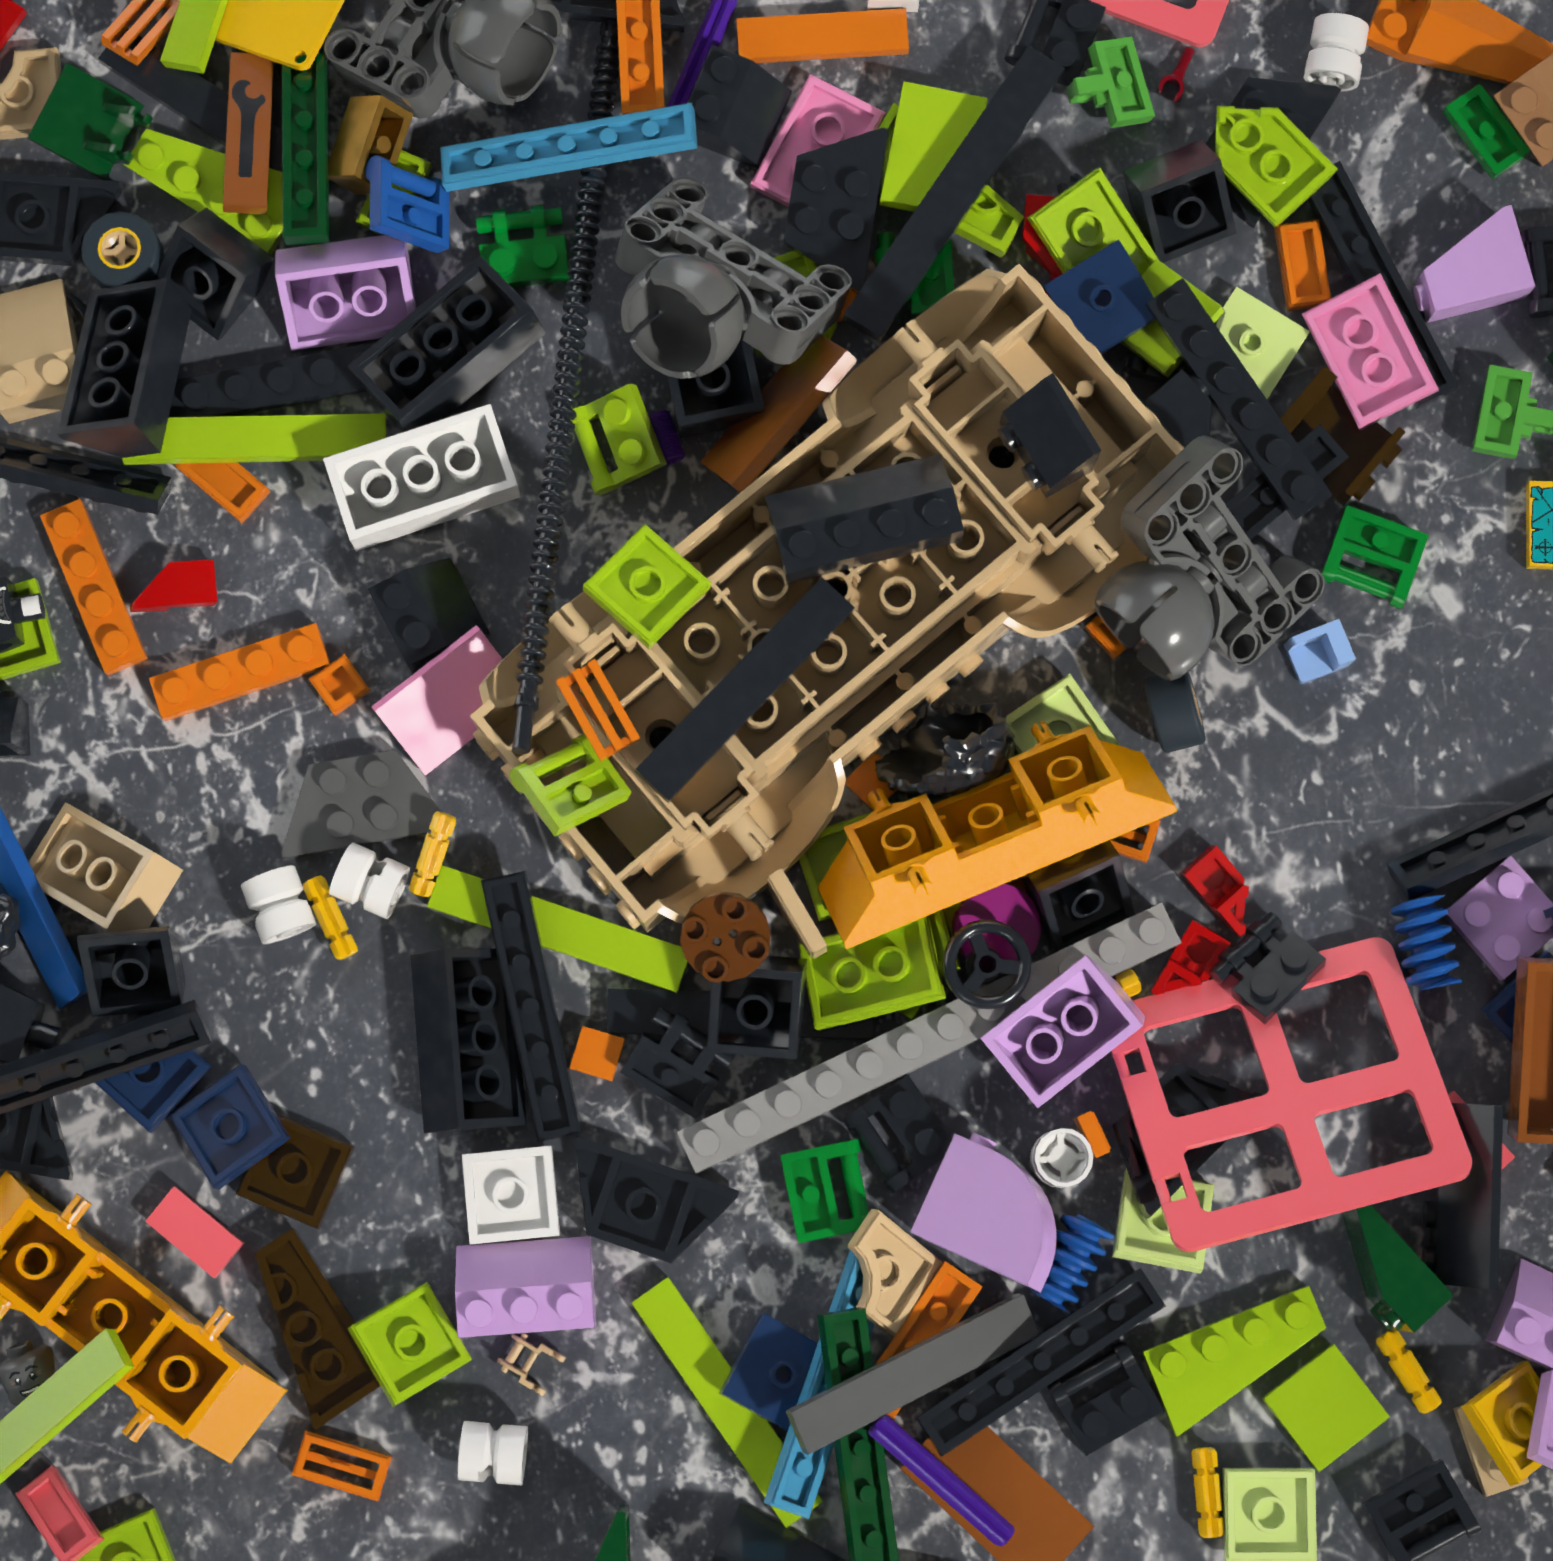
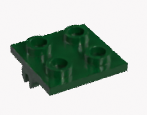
[27,63,153,180]

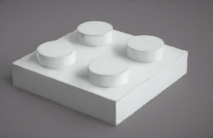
[462,1146,560,1245]

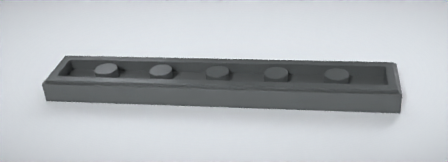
[786,1293,1040,1455]

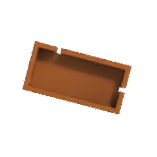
[1507,957,1553,1144]

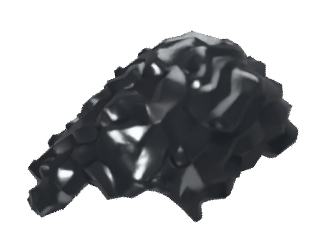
[875,702,1016,799]

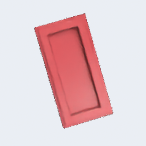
[145,1186,245,1278]
[15,1465,104,1561]

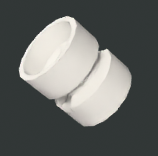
[1303,13,1369,91]
[329,842,410,919]
[241,865,316,944]
[1030,1128,1093,1188]
[458,1421,528,1486]

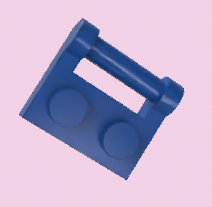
[365,155,450,253]

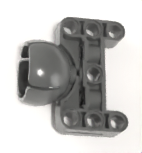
[324,0,561,119]
[615,177,852,379]
[1094,435,1325,681]

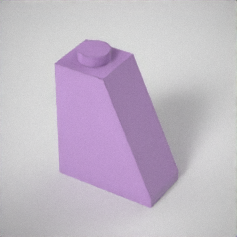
[1413,205,1535,323]

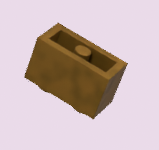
[328,95,413,194]

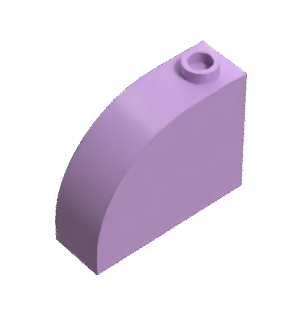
[910,1133,1056,1293]

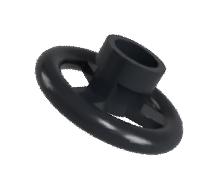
[943,919,1032,1009]

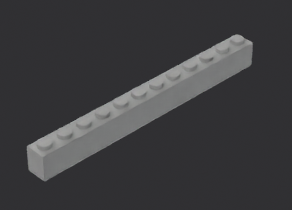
[676,902,1182,1174]

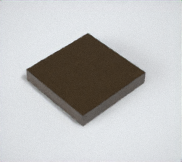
[236,1113,355,1229]

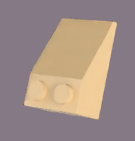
[0,279,79,424]
[29,802,183,932]

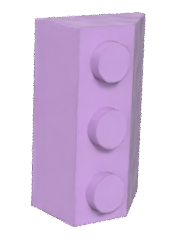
[275,235,417,351]
[980,955,1145,1108]
[455,1236,597,1338]
[1485,1258,1553,1370]

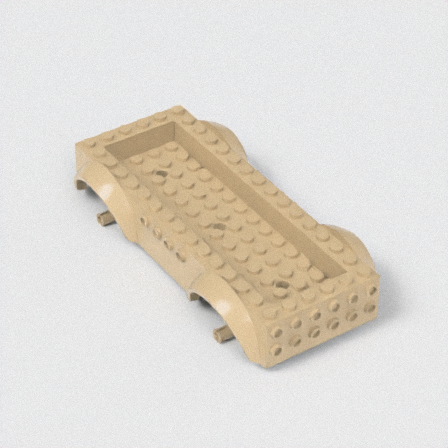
[470,263,1184,933]

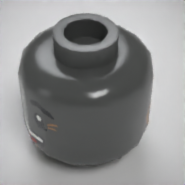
[0,1339,60,1406]

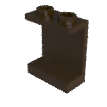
[1280,366,1406,507]

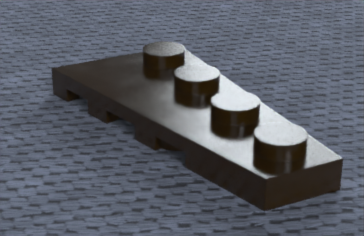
[254,1228,381,1431]

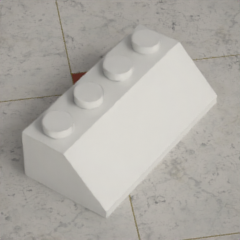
[323,404,521,551]

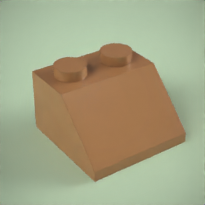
[1492,54,1553,167]

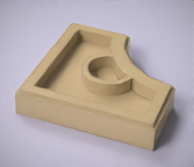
[0,47,61,140]
[767,868,827,959]
[847,1209,943,1337]

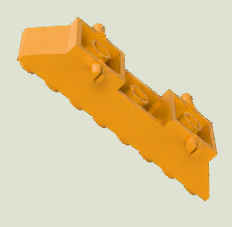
[818,721,1177,949]
[0,1170,288,1463]

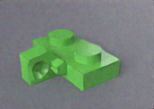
[1065,37,1155,128]
[1472,365,1553,460]

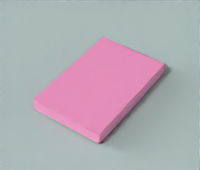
[750,74,886,207]
[1302,273,1439,430]
[371,626,502,775]

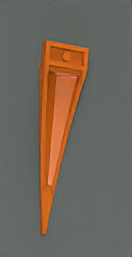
[1366,0,1553,85]

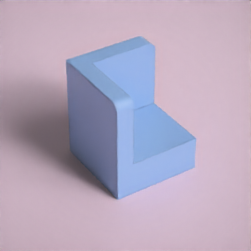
[1284,619,1356,684]

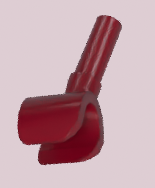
[1158,47,1195,103]

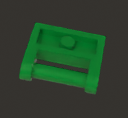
[1321,505,1429,609]
[780,1139,869,1244]

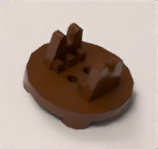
[680,892,771,983]

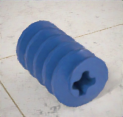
[1391,895,1463,991]
[1028,1213,1116,1314]

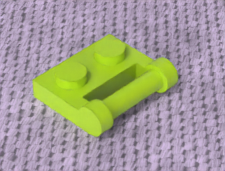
[571,383,667,495]
[510,733,632,837]

